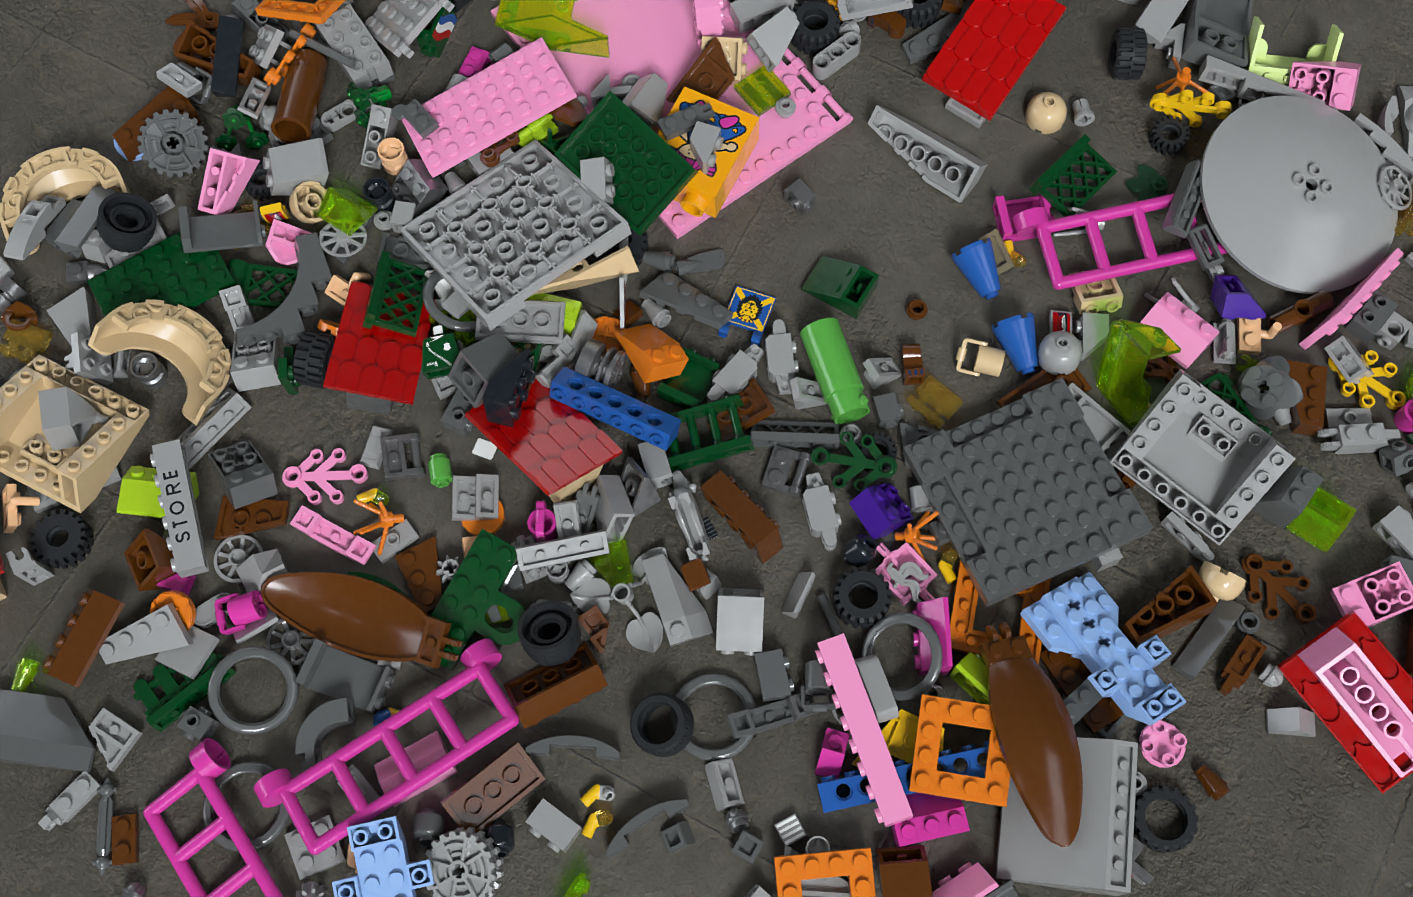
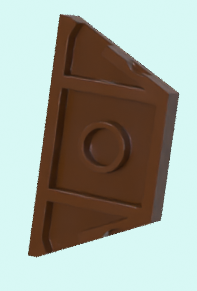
[666,37,735,103]

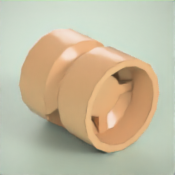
[377,138,408,175]

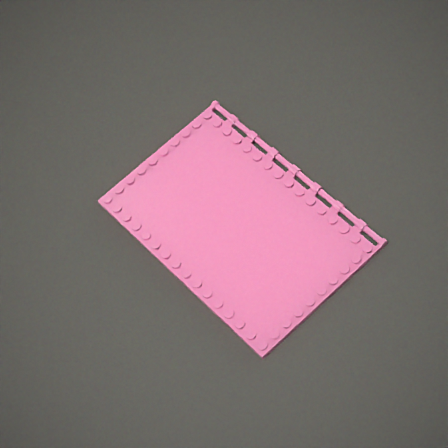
[491,0,853,239]

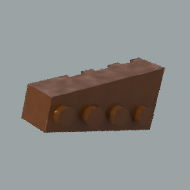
[174,20,262,87]
[112,86,201,162]
[700,470,783,564]

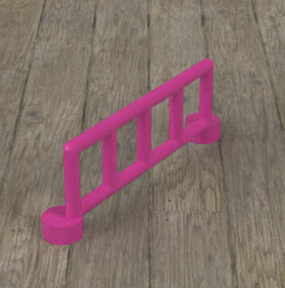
[1013,193,1228,290]
[254,639,520,855]
[143,738,284,897]

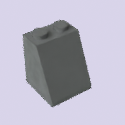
[448,331,519,409]
[1252,465,1324,529]

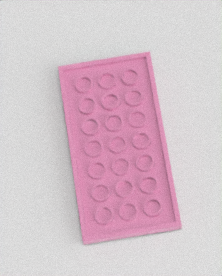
[402,37,577,178]

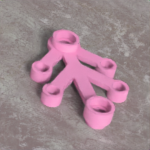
[282,448,368,505]

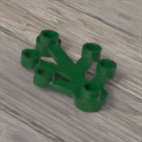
[811,431,897,492]

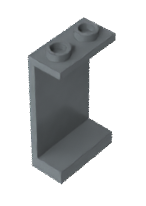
[178,200,266,253]
[295,639,395,714]

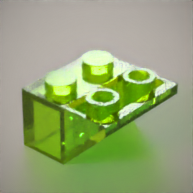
[1286,487,1357,553]

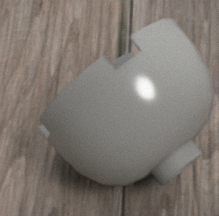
[1037,331,1082,375]

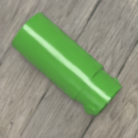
[800,318,870,424]

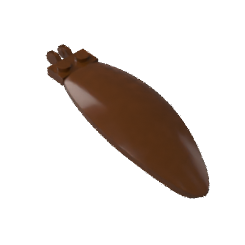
[260,572,463,668]
[979,622,1083,847]

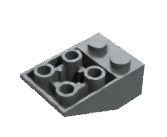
[207,440,278,509]

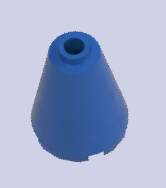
[951,238,1001,300]
[991,313,1038,375]

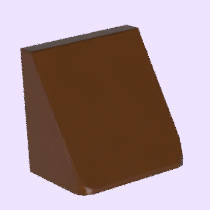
[613,300,643,329]
[680,558,711,592]

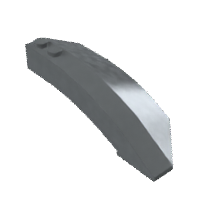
[1181,0,1254,67]
[0,689,96,772]

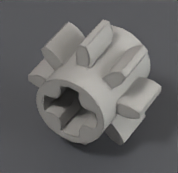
[436,555,460,583]
[296,881,326,897]

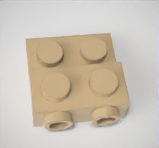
[701,36,748,80]
[1068,271,1124,315]

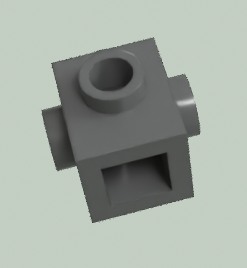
[1379,440,1413,477]
[177,706,220,741]

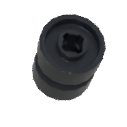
[363,177,395,213]

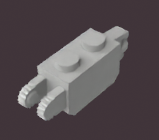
[765,319,799,395]
[707,344,764,403]
[1317,423,1401,455]
[802,473,841,552]

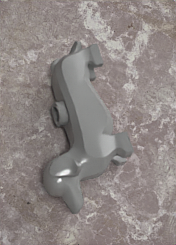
[668,470,711,561]

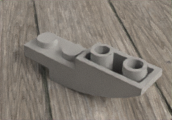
[3,195,66,260]

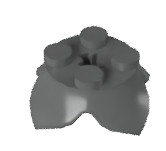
[1238,356,1304,420]

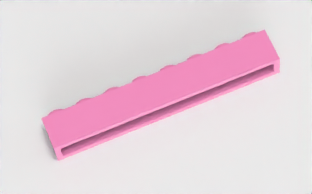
[815,633,913,828]

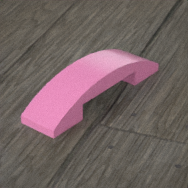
[290,505,377,565]

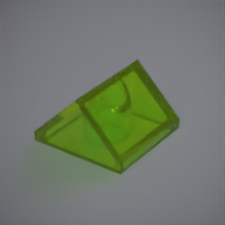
[317,187,377,236]

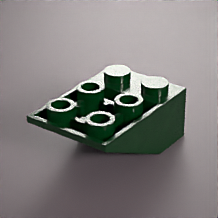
[801,256,879,319]

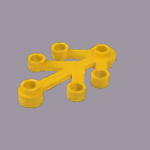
[1150,90,1232,128]
[1328,350,1406,410]

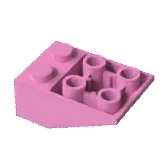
[1289,61,1361,111]
[1330,561,1413,628]

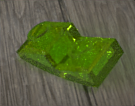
[564,872,591,897]

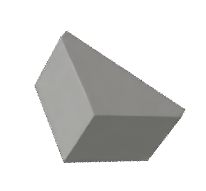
[1266,707,1316,737]

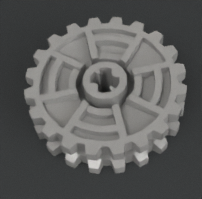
[425,827,504,897]

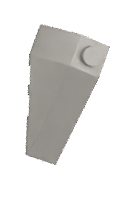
[642,554,713,647]

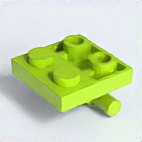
[516,114,559,148]

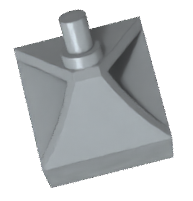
[38,387,109,451]

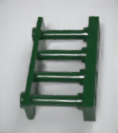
[667,394,755,473]

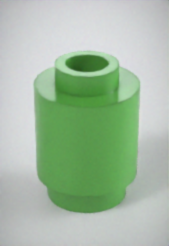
[428,453,452,488]

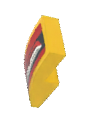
[260,202,291,223]

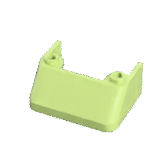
[1246,16,1344,87]

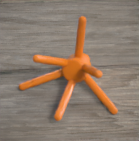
[1155,57,1209,112]
[353,499,404,555]
[895,511,939,563]

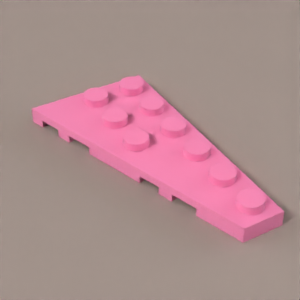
[1299,248,1404,350]

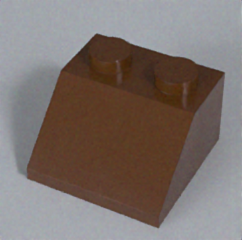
[124,529,177,591]

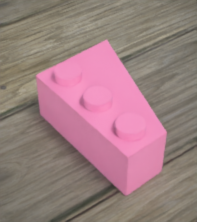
[693,0,724,56]

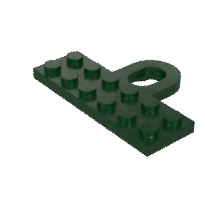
[431,529,527,671]

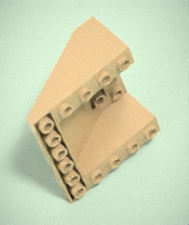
[0,355,149,513]

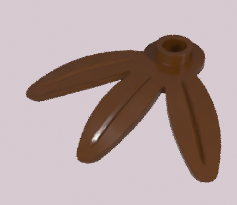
[165,0,219,52]

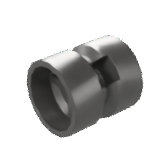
[0,275,28,313]
[130,352,168,389]

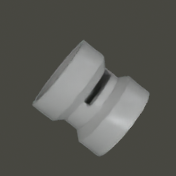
[545,562,570,584]
[805,836,830,853]

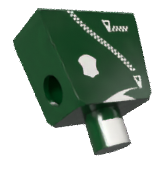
[422,325,461,380]

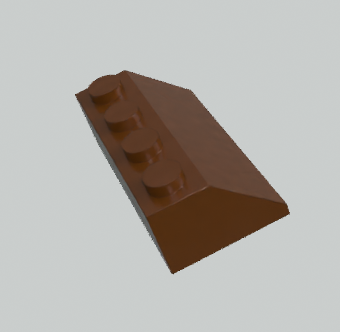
[42,589,125,688]
[504,642,608,729]

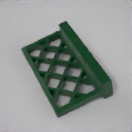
[1029,134,1118,217]
[362,250,428,337]

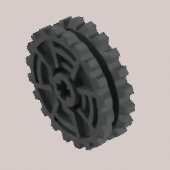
[137,109,208,178]

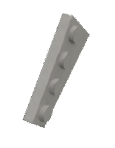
[99,603,194,664]

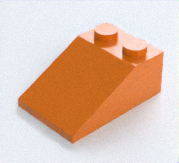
[615,323,689,383]

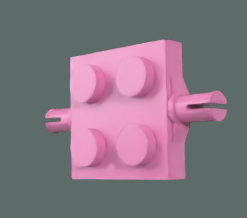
[875,542,937,606]

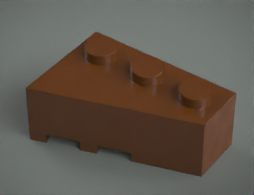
[1287,360,1328,437]

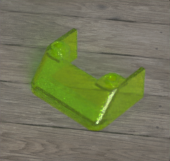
[1096,319,1181,426]

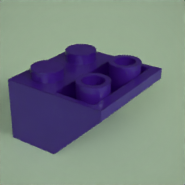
[1210,275,1266,320]
[849,482,914,540]

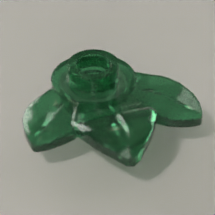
[1126,165,1169,201]

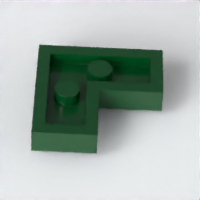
[278,346,301,395]

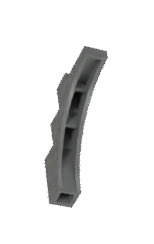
[235,233,332,346]

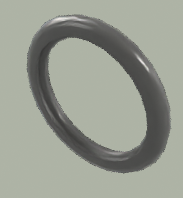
[422,271,476,332]
[862,612,943,701]
[207,646,299,735]
[670,673,757,761]
[202,761,289,852]

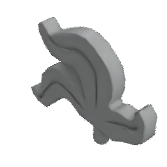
[887,562,929,603]

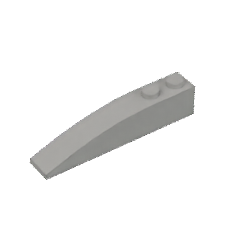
[867,105,988,203]

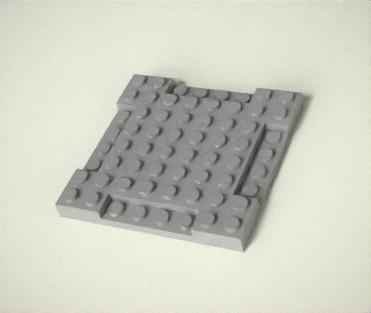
[400,139,631,331]

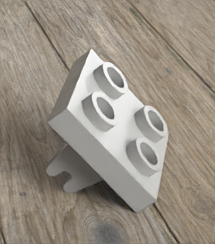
[248,24,292,69]
[64,332,113,385]

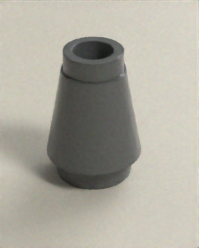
[643,251,675,272]

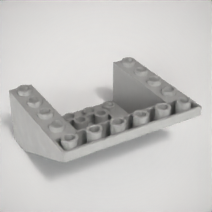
[1110,368,1296,546]
[995,737,1138,897]

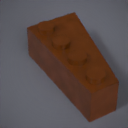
[1122,565,1217,649]

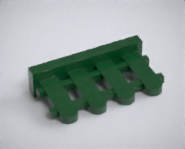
[133,650,236,732]

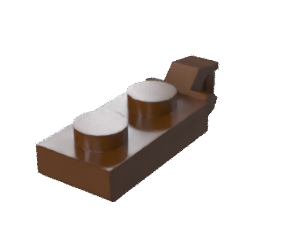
[1217,634,1267,696]

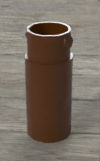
[271,49,328,144]

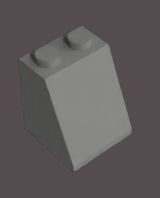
[263,138,329,196]
[716,587,764,655]

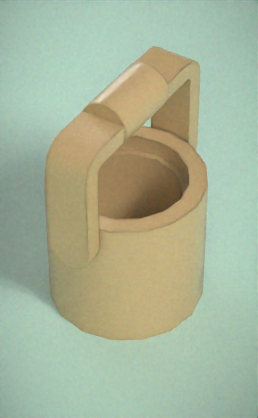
[956,337,1006,377]

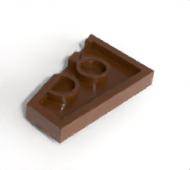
[707,377,775,441]
[214,496,291,540]
[395,536,443,614]

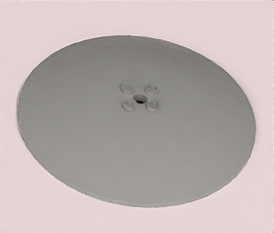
[1200,96,1398,294]

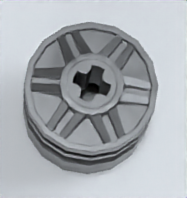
[574,339,627,389]

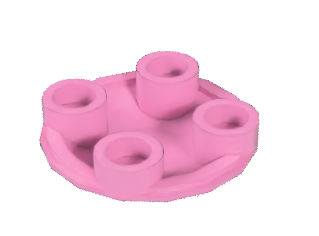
[1139,720,1187,768]

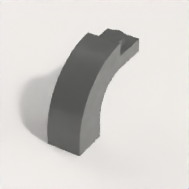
[295,698,356,771]

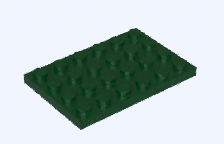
[555,91,698,236]
[87,232,237,316]

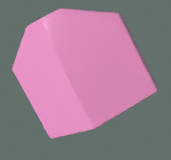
[265,219,312,266]

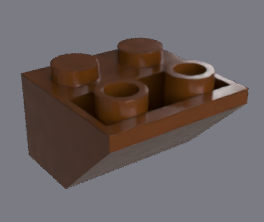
[876,845,933,897]

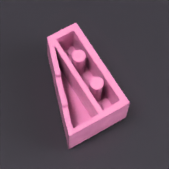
[198,148,260,215]

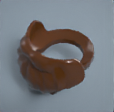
[0,300,38,331]

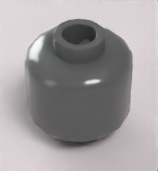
[413,808,445,846]

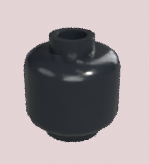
[843,534,877,567]
[484,820,515,858]

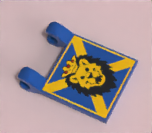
[718,285,776,347]

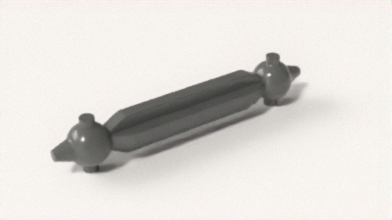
[92,778,118,875]

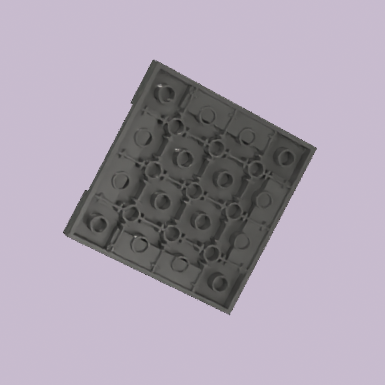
[903,378,1153,607]

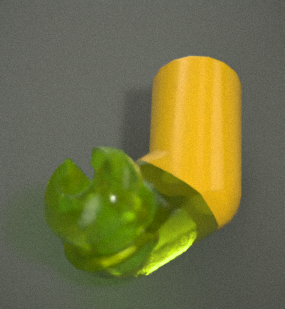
[356,488,390,506]

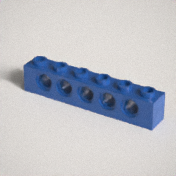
[549,367,681,451]

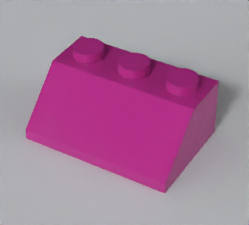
[911,597,953,676]
[891,792,970,847]

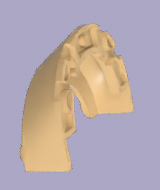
[0,146,131,256]
[88,300,231,426]

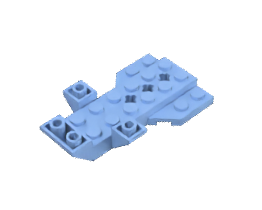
[1020,572,1186,726]
[332,816,435,897]

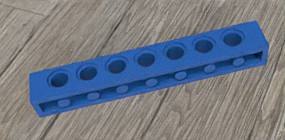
[817,741,989,813]

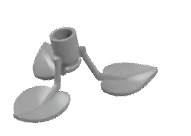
[570,547,669,653]

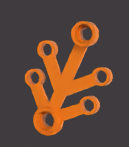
[264,22,317,87]

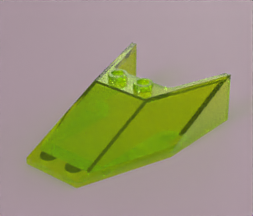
[495,0,610,58]

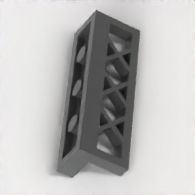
[751,420,840,450]

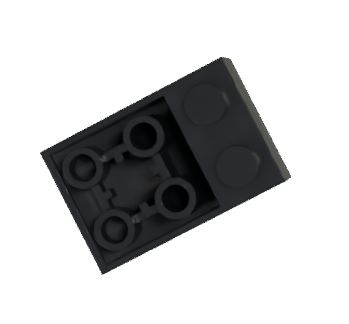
[482,348,536,427]

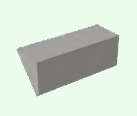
[1132,0,1189,44]

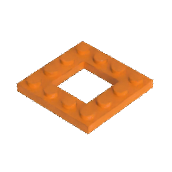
[255,0,346,24]
[950,560,1051,665]
[909,694,1010,807]
[773,847,876,897]

